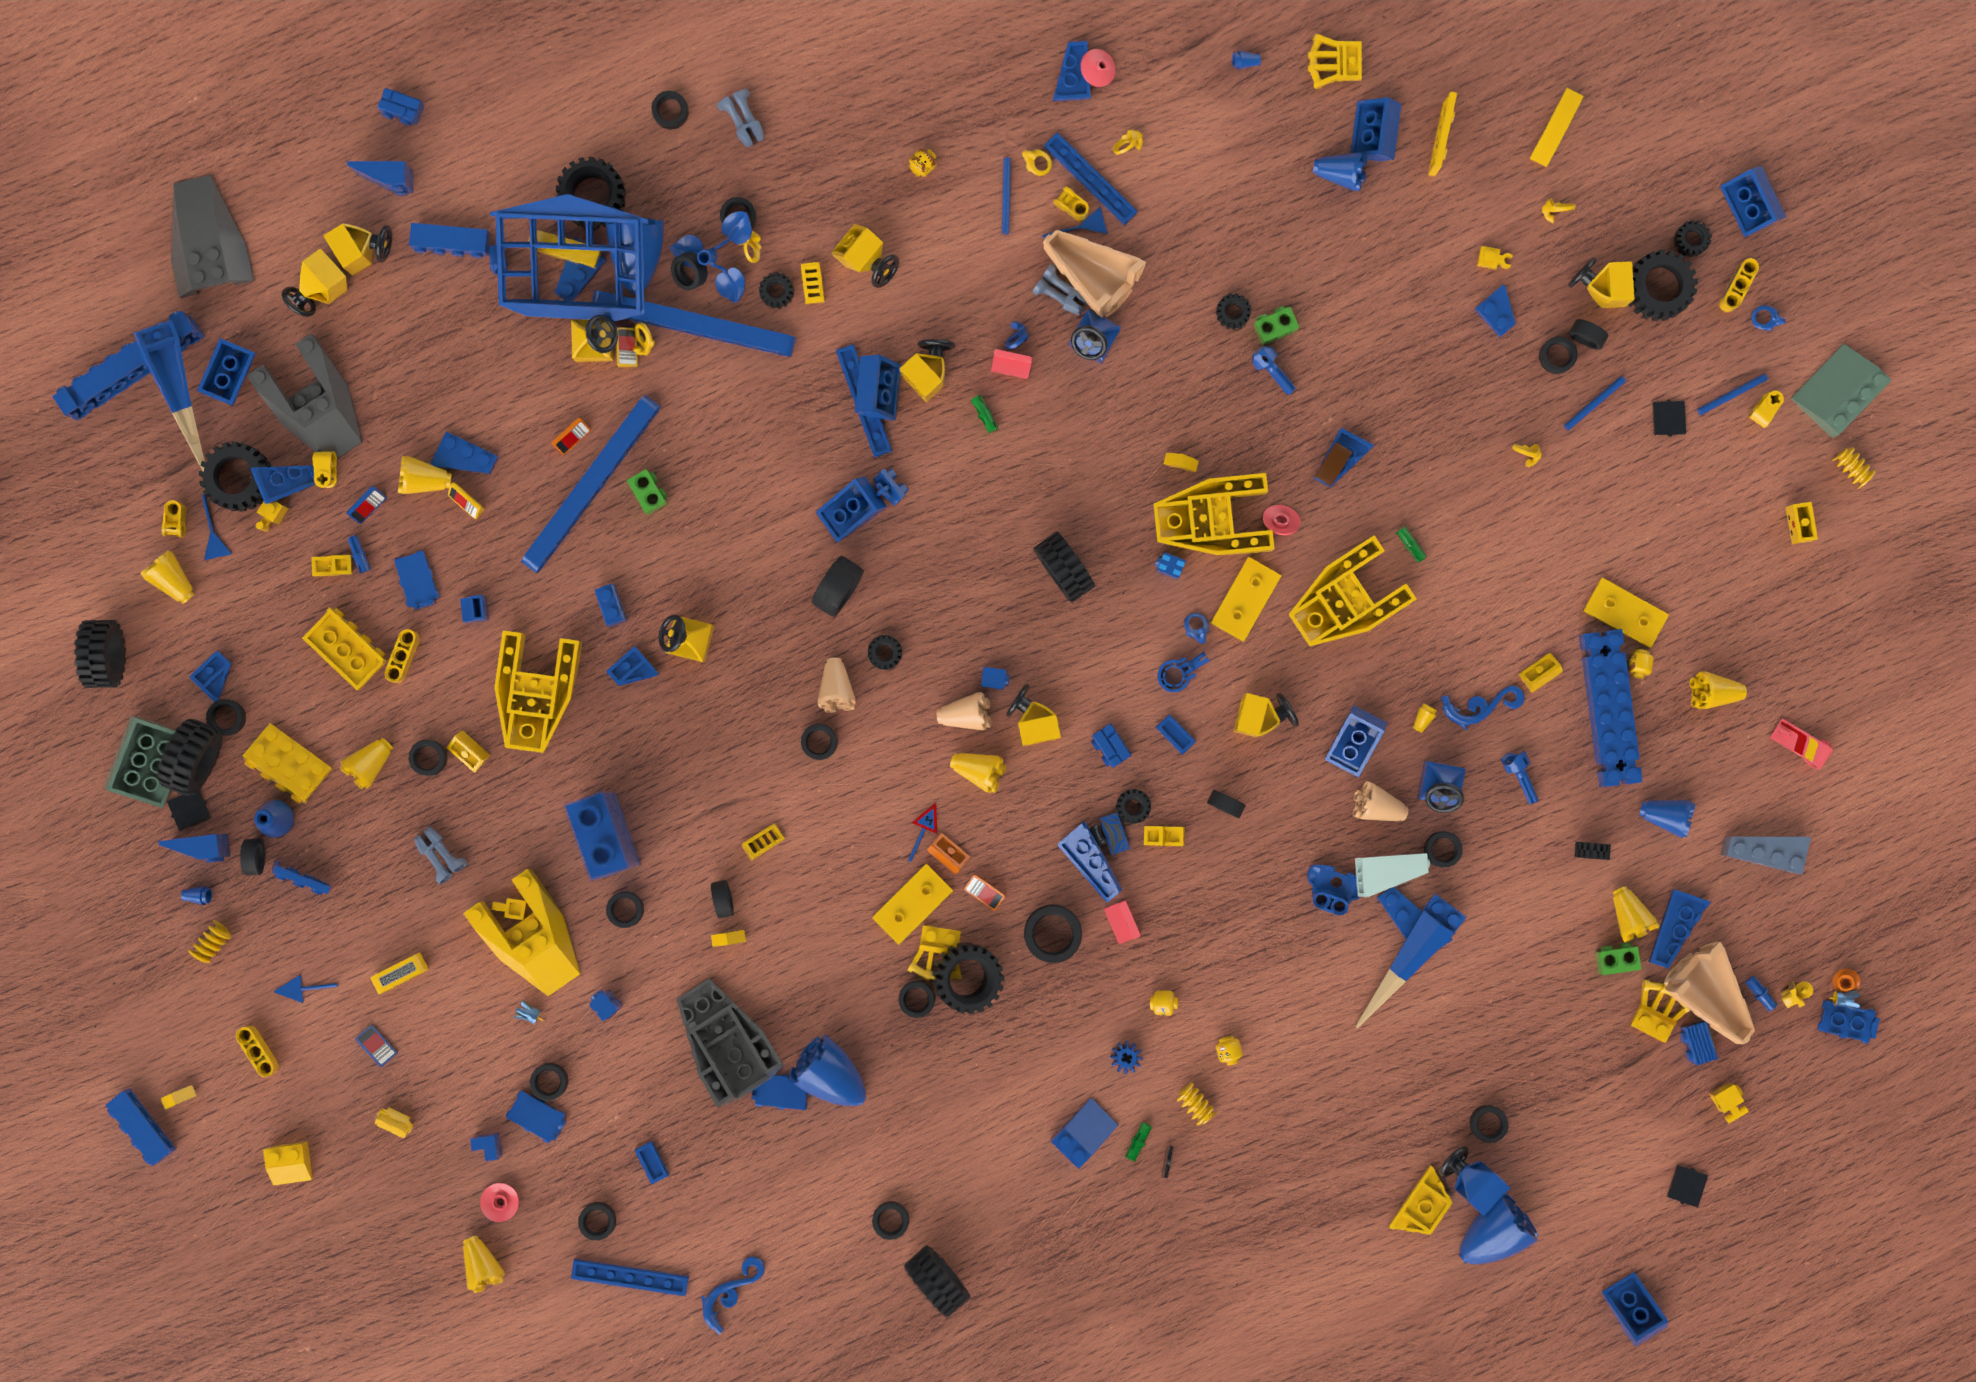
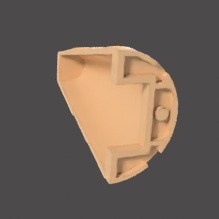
[1043,230,1146,318]
[1664,941,1755,1044]

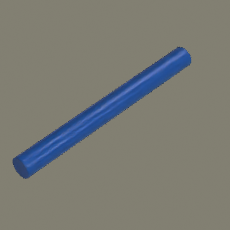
[1002,158,1011,235]
[1697,373,1768,416]
[1563,376,1626,431]

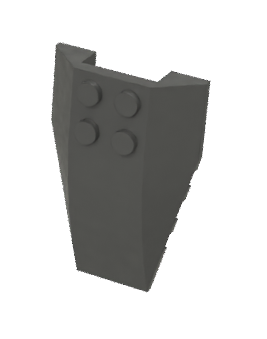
[171,175,254,298]
[676,978,783,1108]

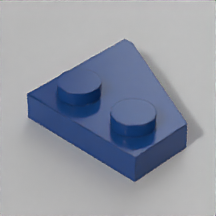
[1475,284,1515,338]
[189,650,232,702]

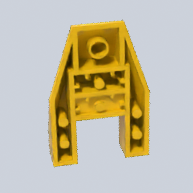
[1153,473,1275,555]
[1288,535,1417,647]
[494,631,583,753]
[464,868,580,996]

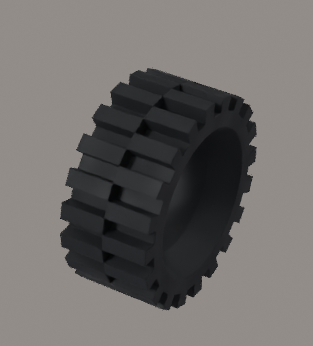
[555,157,626,229]
[1628,250,1698,322]
[199,442,272,512]
[1033,531,1096,603]
[74,620,126,688]
[932,942,1004,1014]
[904,1245,971,1318]

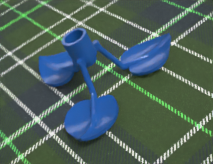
[669,211,752,303]

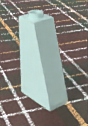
[1355,853,1430,897]

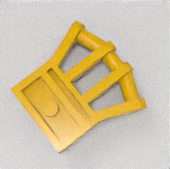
[1308,34,1362,89]
[907,925,962,981]
[1629,980,1690,1043]

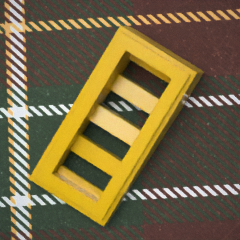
[801,262,825,304]
[741,823,785,861]

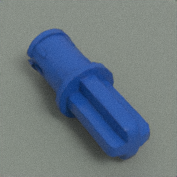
[348,535,371,574]
[1745,976,1778,1012]

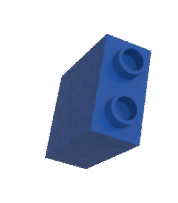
[564,792,641,880]

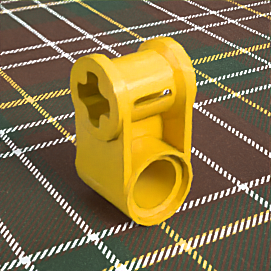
[1053,186,1089,221]
[1748,391,1784,428]
[313,451,337,488]
[161,500,187,538]

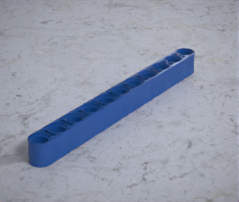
[592,290,796,357]
[521,395,661,573]

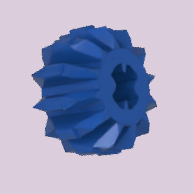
[1110,1041,1143,1074]

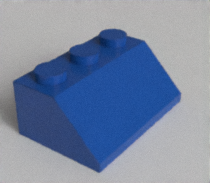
[1350,97,1402,161]
[1720,166,1786,237]
[197,338,256,406]
[855,355,901,421]

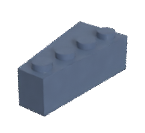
[1721,836,1811,874]

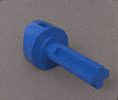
[1252,346,1296,396]
[1501,750,1539,804]

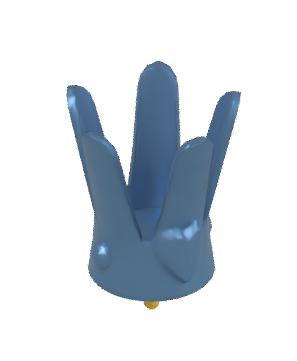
[1829,990,1861,1010]
[513,999,543,1025]

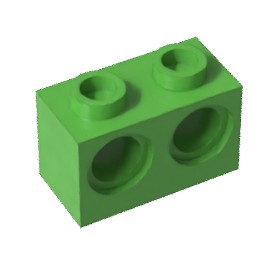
[1253,306,1299,346]
[626,469,668,515]
[1595,943,1642,975]

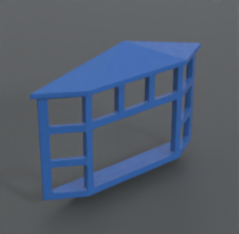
[490,194,648,321]

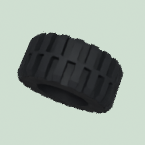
[157,719,222,796]

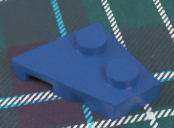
[606,646,659,686]

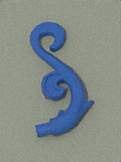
[1441,685,1525,730]
[701,1256,765,1335]

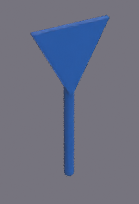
[1042,207,1108,238]
[202,494,232,560]

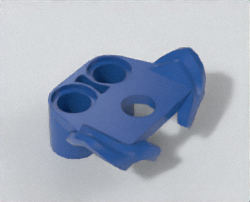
[1307,864,1360,915]

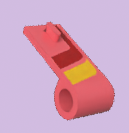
[1770,718,1833,770]

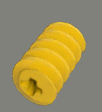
[1832,447,1875,489]
[188,920,231,963]
[1177,1082,1217,1126]

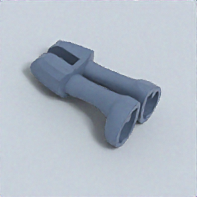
[717,89,765,148]
[1032,263,1087,315]
[414,826,468,885]

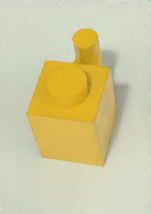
[256,501,289,532]
[1709,1083,1749,1124]

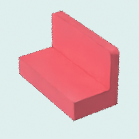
[991,349,1032,379]
[1104,900,1141,944]

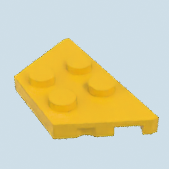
[1388,1165,1453,1235]

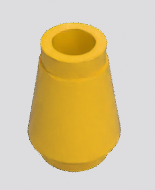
[1413,703,1437,733]

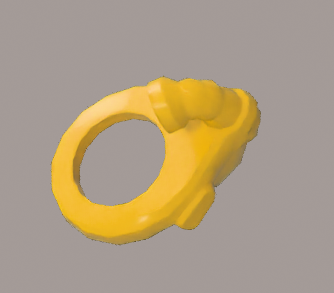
[1112,129,1143,154]
[1022,149,1052,176]
[1542,198,1576,223]
[739,231,762,263]
[633,322,655,356]
[1512,444,1542,467]

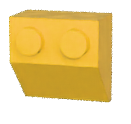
[263,1141,313,1185]

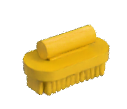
[375,1107,413,1138]

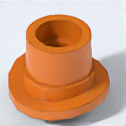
[1833,968,1861,993]

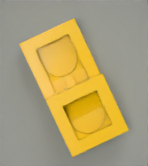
[311,555,352,577]
[1144,826,1185,846]

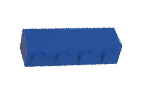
[409,223,491,258]
[105,1089,176,1166]

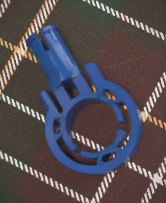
[1157,651,1210,692]

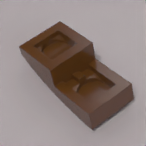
[1315,442,1352,486]

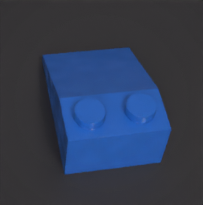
[347,161,413,196]
[816,476,887,543]
[1324,705,1387,777]
[158,834,230,863]
[1050,1098,1118,1169]
[1601,1272,1669,1347]

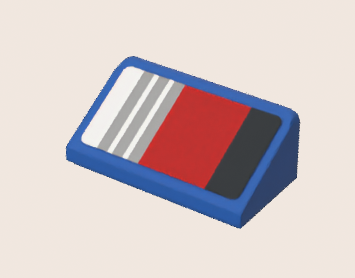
[346,486,386,524]
[355,1025,398,1067]

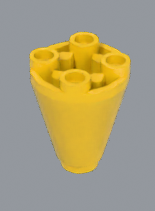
[398,456,451,494]
[140,550,195,604]
[1689,671,1747,709]
[340,738,393,790]
[950,753,1006,793]
[1612,886,1660,943]
[463,1236,505,1293]

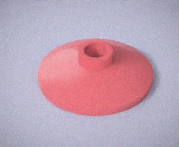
[1081,49,1116,87]
[1262,505,1301,535]
[480,1183,519,1222]

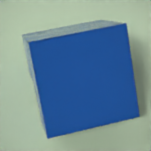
[460,595,489,623]
[470,1132,502,1161]

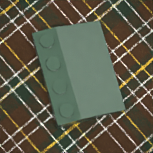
[1790,344,1892,438]
[103,715,176,808]

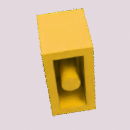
[1785,502,1818,545]

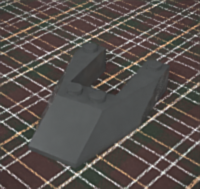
[247,334,363,459]

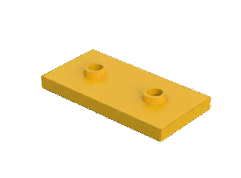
[1428,92,1457,176]
[1211,557,1282,642]
[1582,577,1669,648]
[872,863,953,945]

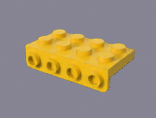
[302,607,388,691]
[242,723,332,804]

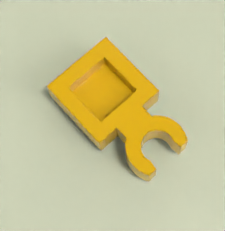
[1477,246,1513,269]

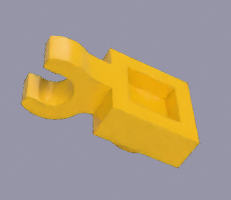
[491,898,527,920]

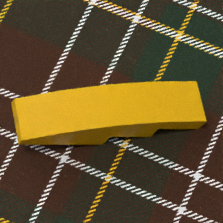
[1530,88,1584,167]
[528,230,602,268]

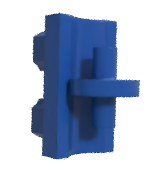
[873,469,908,506]

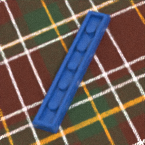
[1044,132,1138,226]
[836,344,892,458]
[571,1259,689,1296]

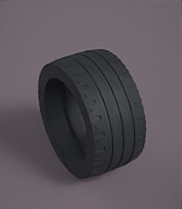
[811,556,864,617]
[1024,904,1082,963]

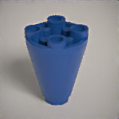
[1313,153,1368,192]
[254,799,295,838]
[1639,800,1696,838]

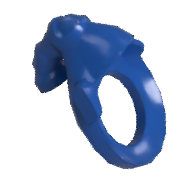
[1751,305,1786,331]
[1004,321,1029,350]
[1184,613,1209,644]

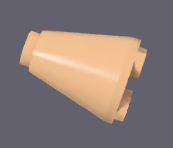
[817,658,856,713]
[937,692,991,730]
[1353,781,1408,822]

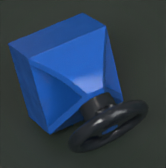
[1069,309,1121,364]
[1417,761,1466,813]
[1440,1146,1510,1216]

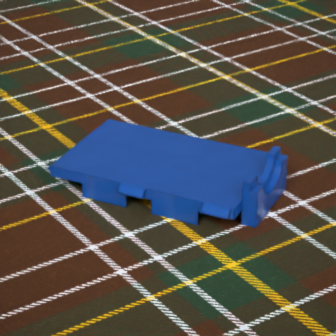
[394,550,440,610]
[1817,1001,1880,1044]
[751,1074,807,1110]
[505,1091,567,1143]

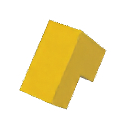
[1163,453,1199,472]
[711,930,746,947]
[161,1085,196,1109]

